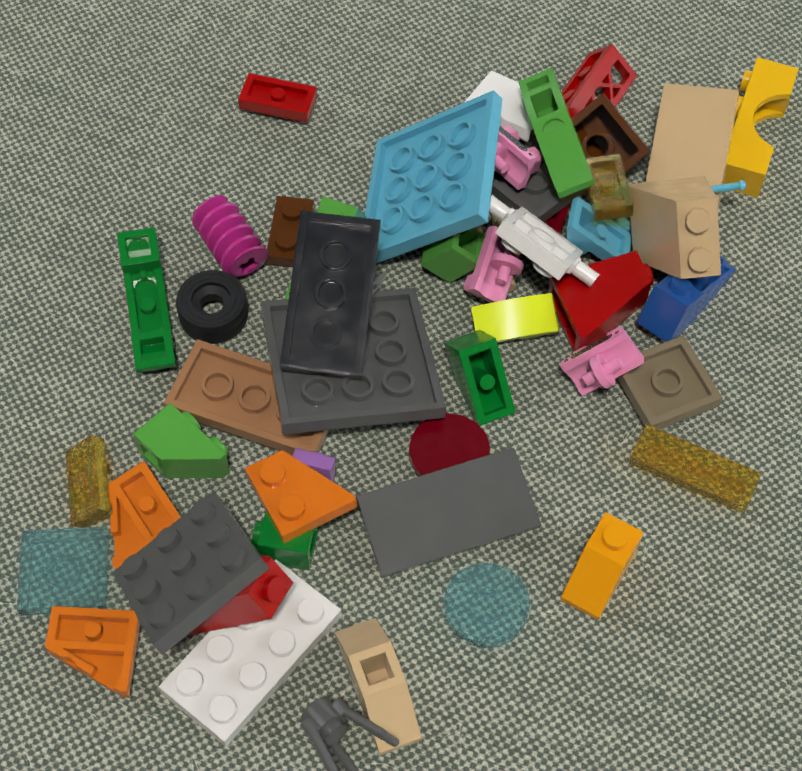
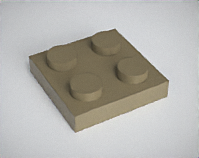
[617,335,723,433]

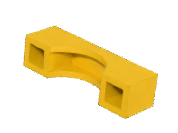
[723,57,799,198]

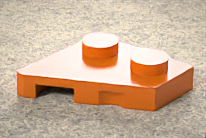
[245,450,357,543]
[108,461,181,570]
[45,606,140,698]

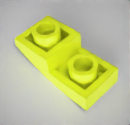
[471,293,560,343]

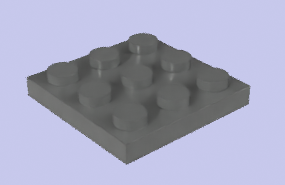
[113,491,269,655]

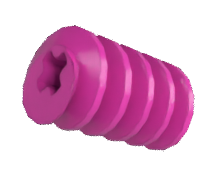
[192,195,269,278]

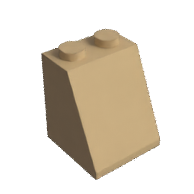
[628,176,721,279]

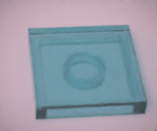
[17,526,109,616]

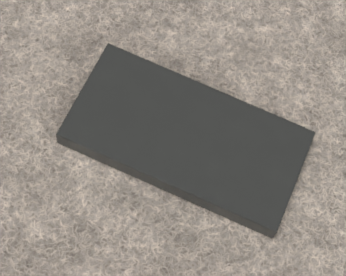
[356,447,542,579]

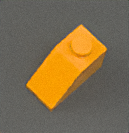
[560,512,644,620]

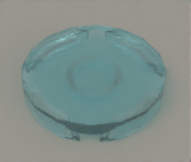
[444,563,530,649]

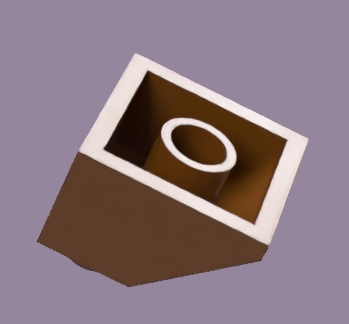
[572,93,651,199]

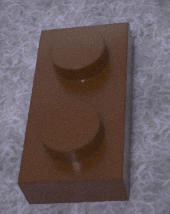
[266,196,315,268]

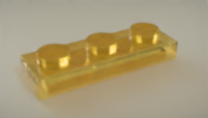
[629,424,762,514]

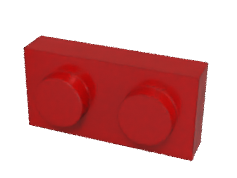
[238,73,318,123]

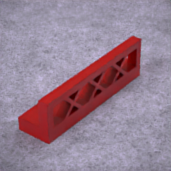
[532,44,637,140]

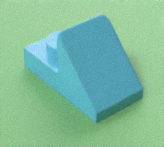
[566,197,632,260]

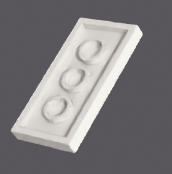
[158,560,342,747]

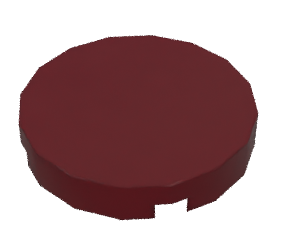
[409,413,490,477]

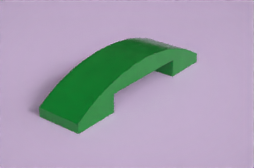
[117,227,176,373]

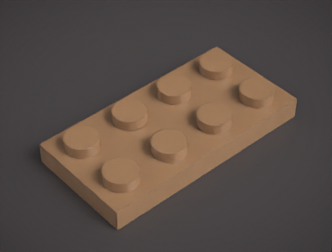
[163,339,329,455]

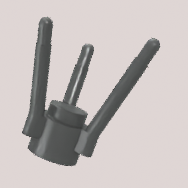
[300,697,399,771]

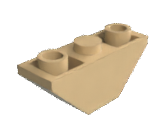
[334,618,422,756]

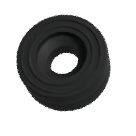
[176,270,248,344]

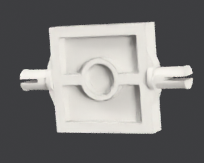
[489,195,600,287]

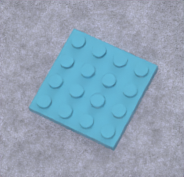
[365,90,502,263]

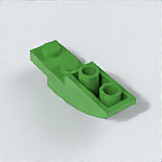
[518,67,595,199]

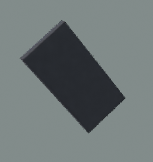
[280,211,381,379]

